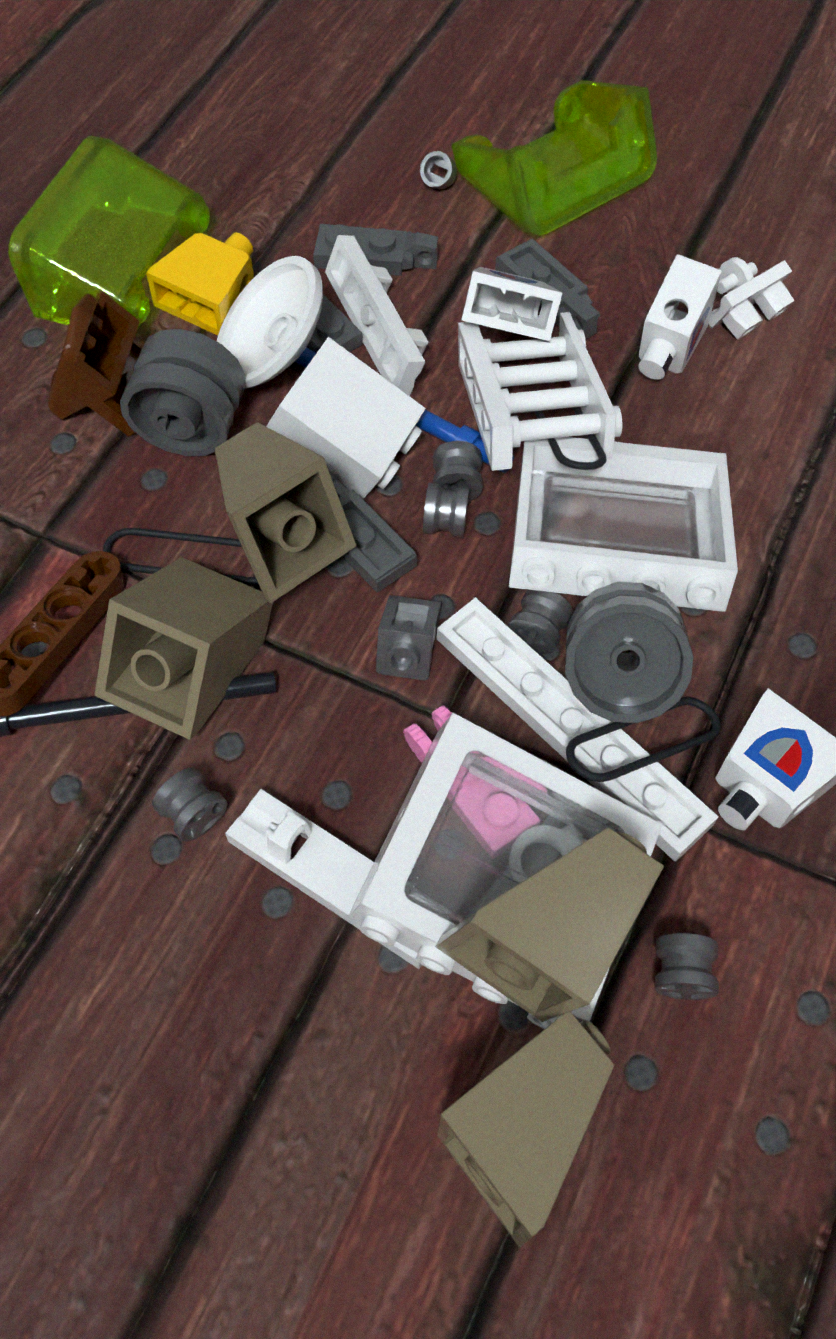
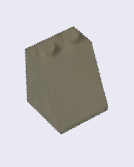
[215,422,357,603]
[94,557,273,740]
[435,827,664,1022]
[437,1011,614,1248]

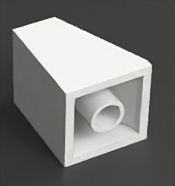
[266,337,426,499]

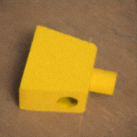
[146,232,254,336]

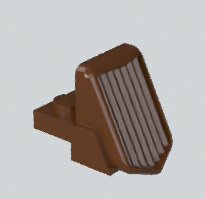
[48,291,145,437]

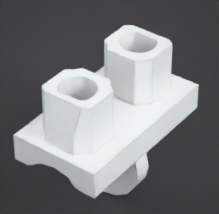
[709,257,795,340]

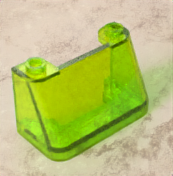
[451,80,657,236]
[9,136,210,327]

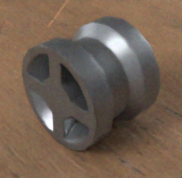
[433,441,483,502]
[423,483,469,538]
[508,590,574,654]
[152,767,228,842]
[655,933,719,1000]

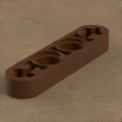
[0,551,124,717]

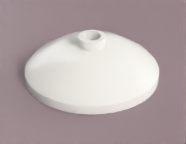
[217,256,323,388]

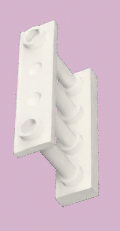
[458,312,622,471]

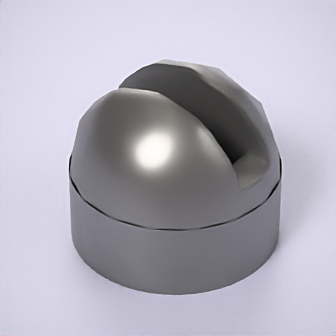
[420,151,457,189]

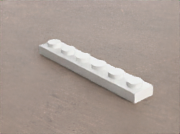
[436,597,718,862]

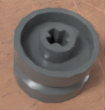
[120,329,245,456]
[565,582,693,723]

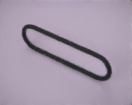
[534,407,607,470]
[103,528,259,585]
[566,697,721,782]

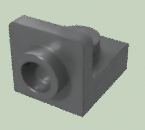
[376,595,441,680]

